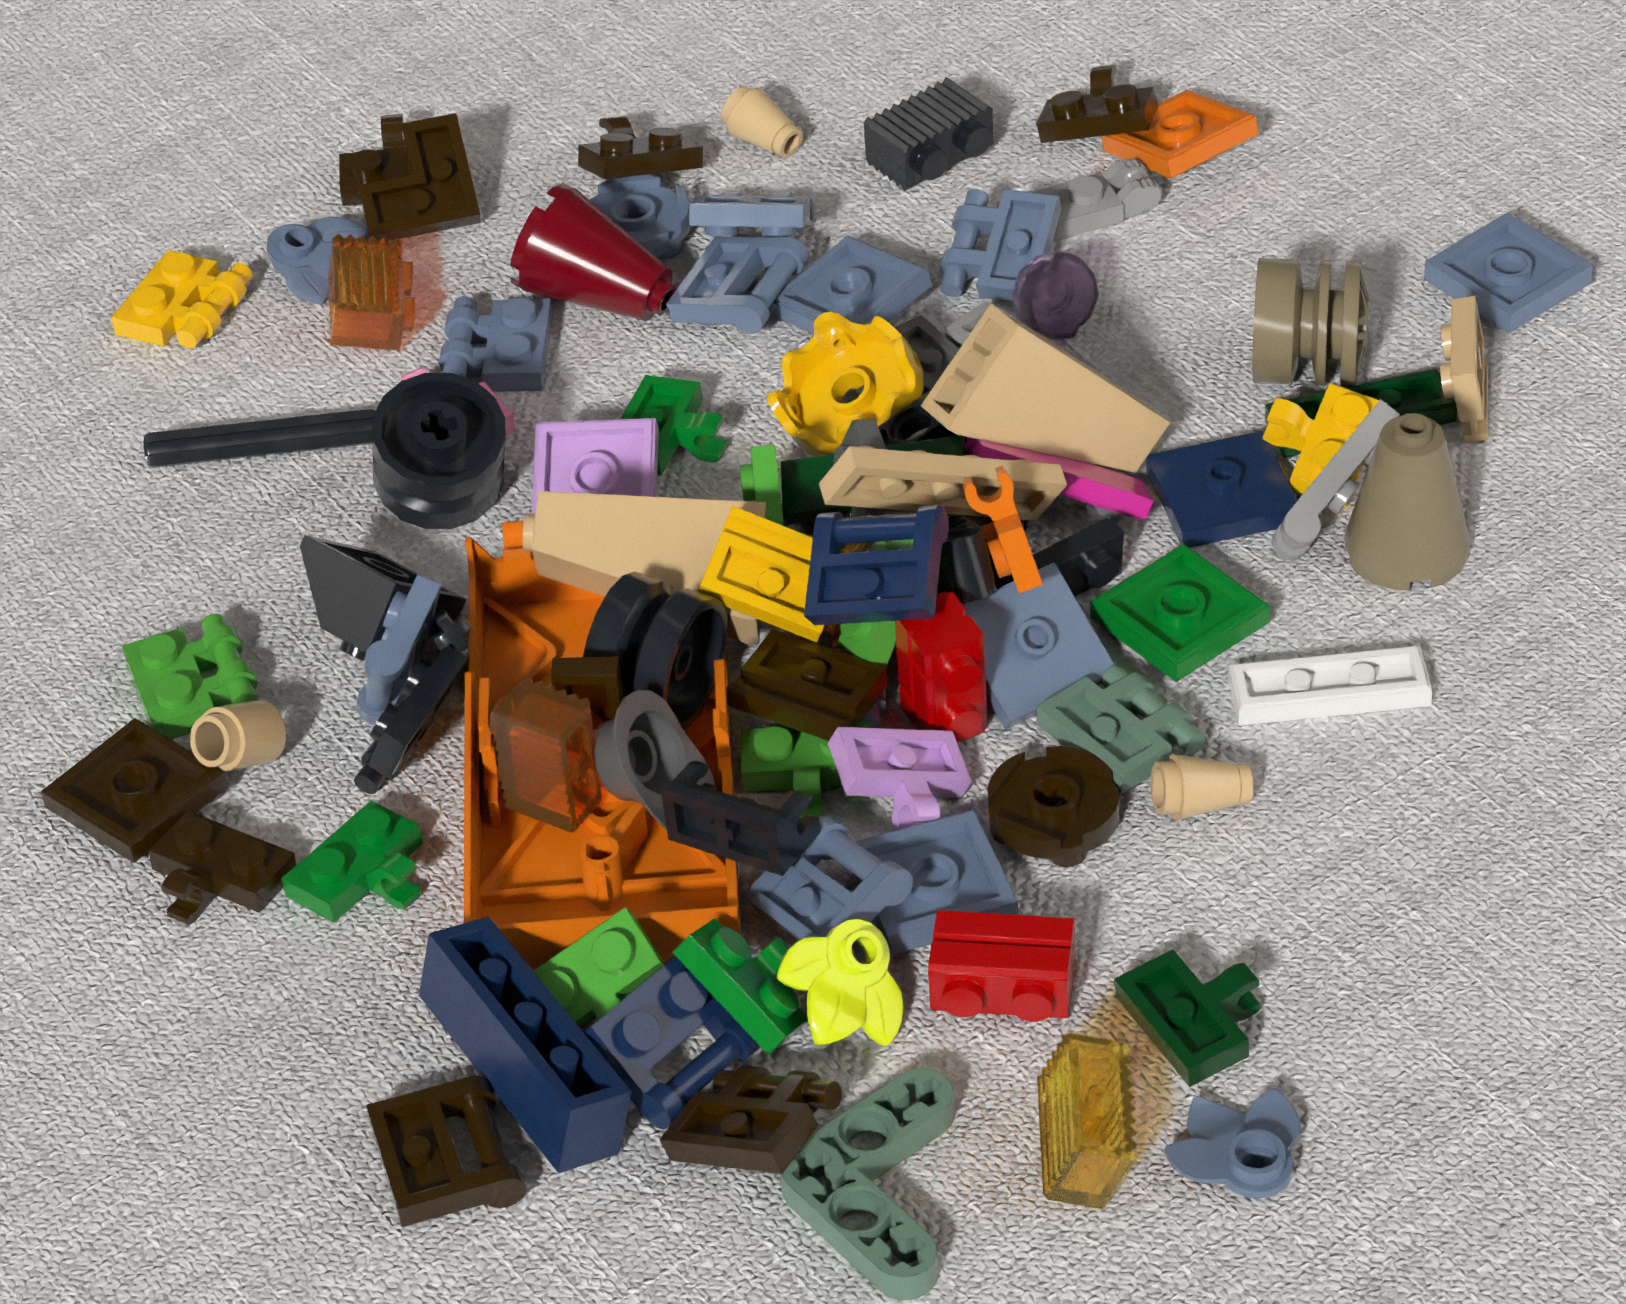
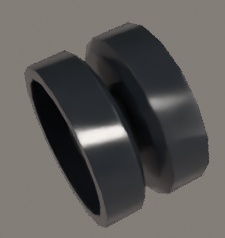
[373,373,506,529]
[583,571,728,731]

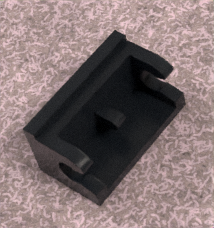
[660,761,821,876]

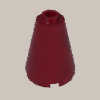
[510,183,676,321]

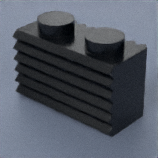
[864,77,994,191]

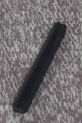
[143,408,375,468]
[431,608,472,653]

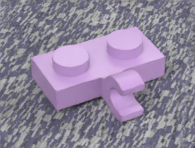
[828,727,972,831]

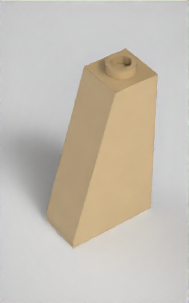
[921,303,1171,473]
[523,491,768,644]

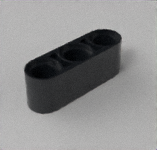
[937,514,997,604]

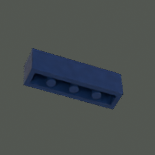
[419,916,632,1174]

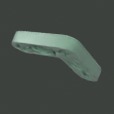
[780,1068,955,1301]

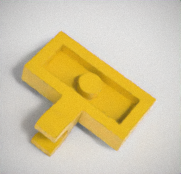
[1263,383,1387,510]

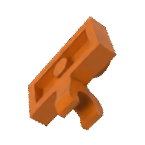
[963,466,1043,593]

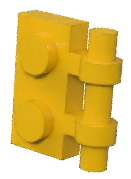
[111,250,253,349]

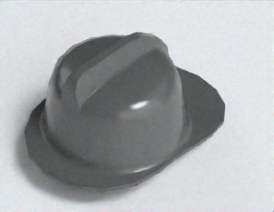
[590,690,716,830]

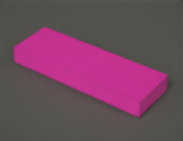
[966,437,1154,520]

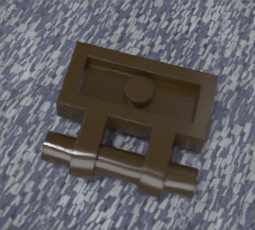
[659,1065,842,1174]

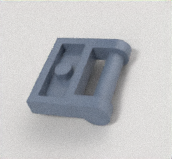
[666,236,810,334]
[356,574,441,724]
[742,815,913,942]

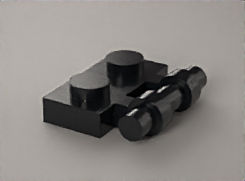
[354,646,468,794]

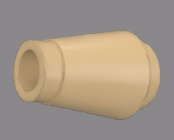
[721,86,803,158]
[1150,754,1253,820]

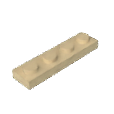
[819,446,1067,521]

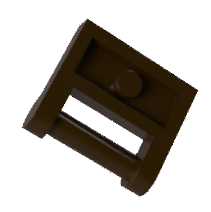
[366,1076,526,1227]

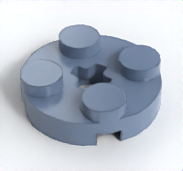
[585,175,691,260]

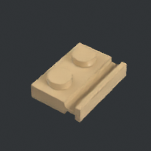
[1440,296,1488,443]

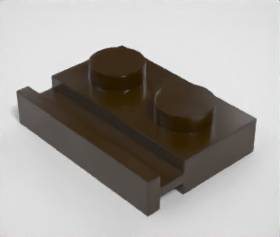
[726,629,887,741]

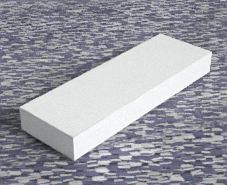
[1228,646,1432,726]

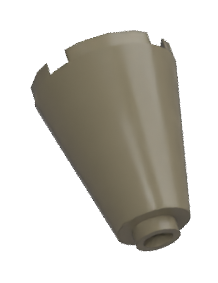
[1344,413,1470,590]

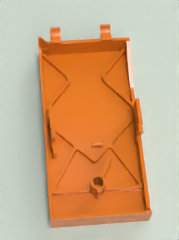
[463,521,741,971]

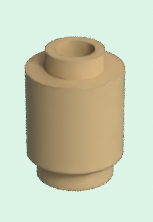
[190,700,286,771]

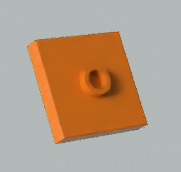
[1101,90,1259,178]

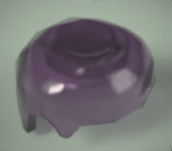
[1012,251,1099,339]

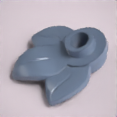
[267,217,375,305]
[1164,1088,1301,1198]

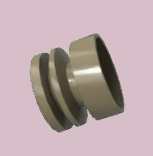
[1252,258,1369,387]

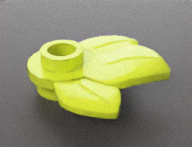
[777,919,904,1046]

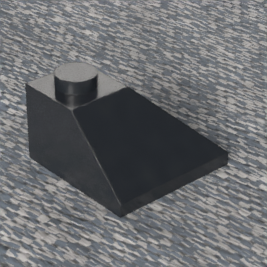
[300,535,467,661]

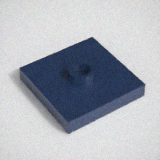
[1146,431,1298,548]

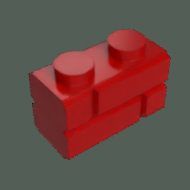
[895,592,988,742]
[928,910,1076,1022]

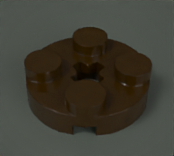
[987,746,1120,867]

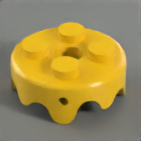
[767,312,924,456]

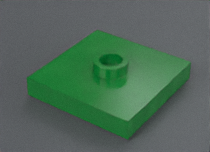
[1090,544,1270,682]

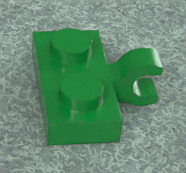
[620,375,728,476]
[281,800,423,923]
[672,918,808,1055]

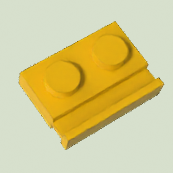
[698,506,850,643]

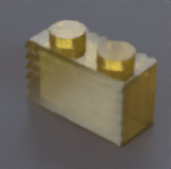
[1037,1033,1139,1209]

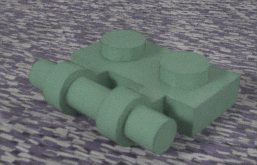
[1036,664,1206,794]

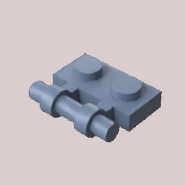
[940,189,1062,305]
[689,191,815,237]
[439,296,553,392]

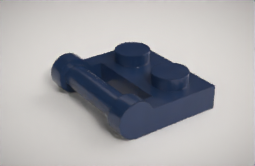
[804,505,949,625]
[583,956,760,1129]

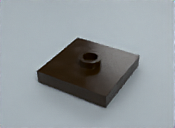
[41,718,228,863]

